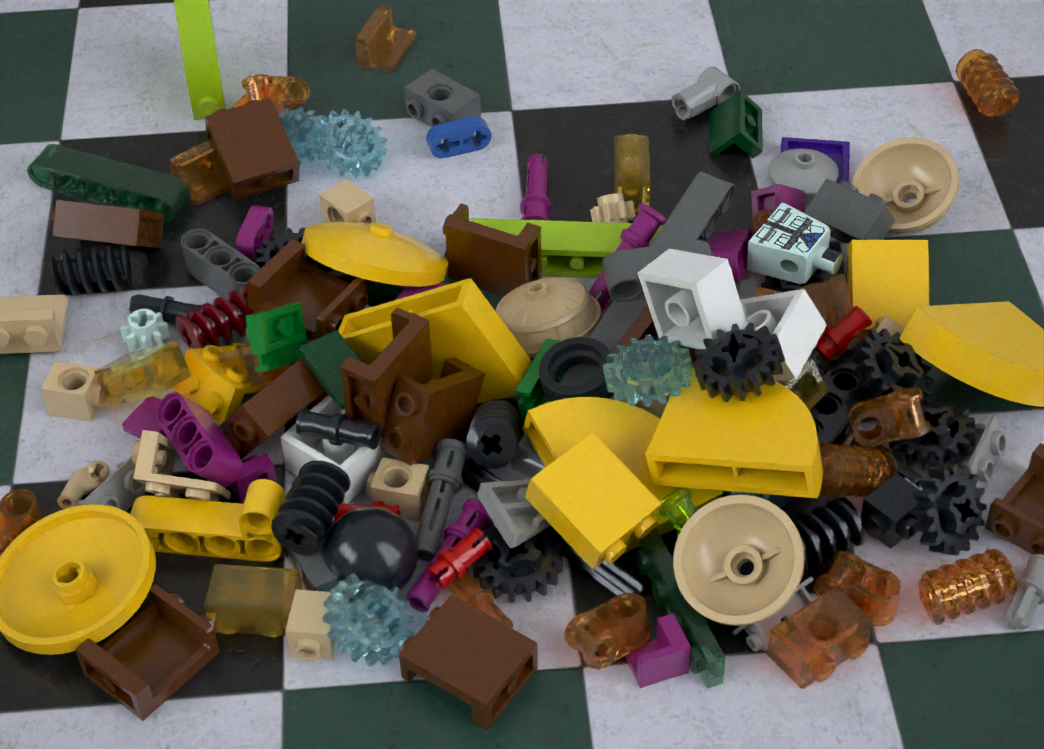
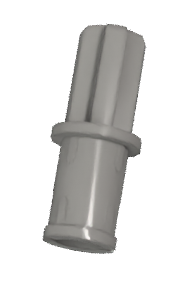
[1004,554,1044,630]

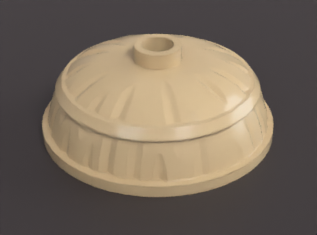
[852,137,960,234]
[495,277,602,357]
[673,495,805,626]

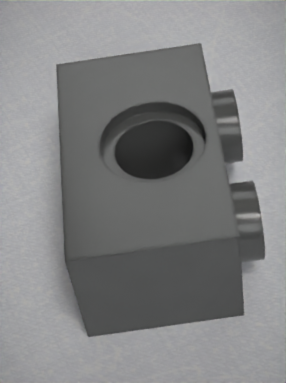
[404,68,481,127]

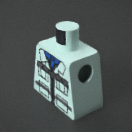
[747,203,843,284]

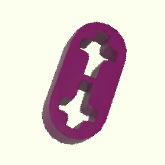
[235,205,274,262]

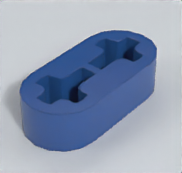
[426,117,492,158]

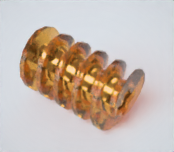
[956,49,1020,117]
[819,443,897,497]
[918,549,1017,625]

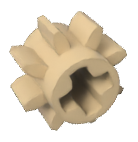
[590,193,636,223]

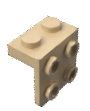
[0,294,69,354]
[132,430,231,502]

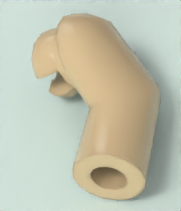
[57,460,110,509]

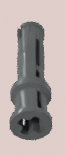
[416,439,470,561]

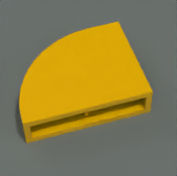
[338,278,533,403]
[899,301,1044,407]
[645,366,823,498]
[522,397,723,555]

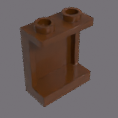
[205,97,300,201]
[443,203,542,296]
[247,239,368,341]
[340,308,433,437]
[380,357,485,466]
[985,443,1044,555]
[75,584,220,721]
[399,595,538,730]

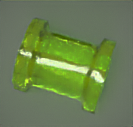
[658,488,698,539]

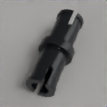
[296,409,381,450]

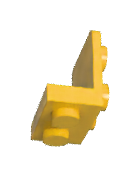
[173,343,281,426]

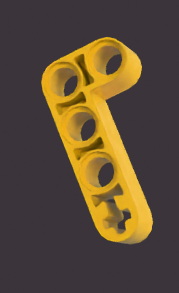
[130,479,286,562]

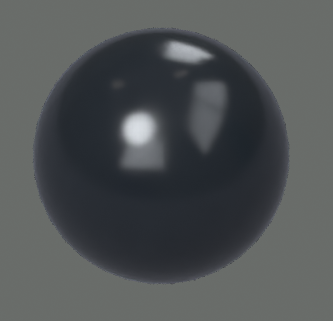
[323,506,418,602]

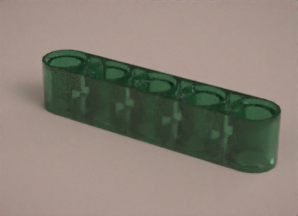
[27,144,191,222]

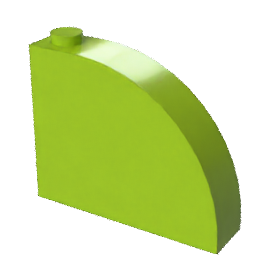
[174,0,226,120]

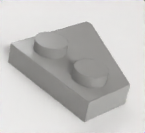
[477,479,551,548]

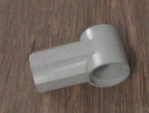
[672,67,740,121]

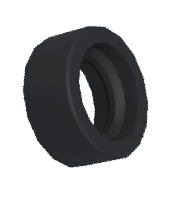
[539,337,617,402]

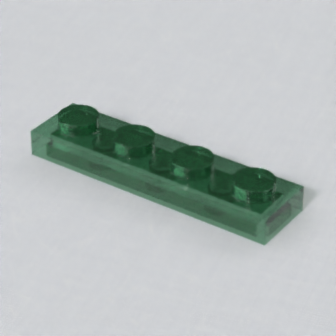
[635,528,726,689]

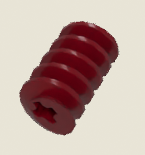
[175,286,256,349]

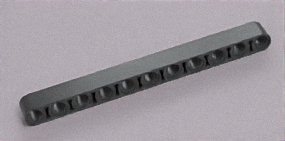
[511,171,735,478]

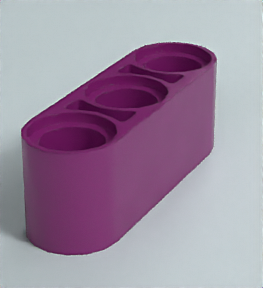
[707,229,753,283]
[156,392,242,487]

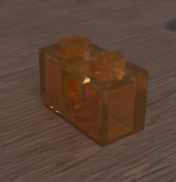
[767,587,872,690]

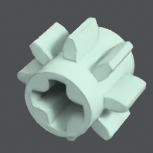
[120,309,170,355]

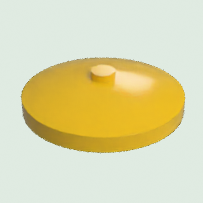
[302,222,448,287]
[0,504,156,655]

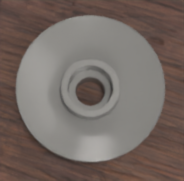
[768,148,838,196]

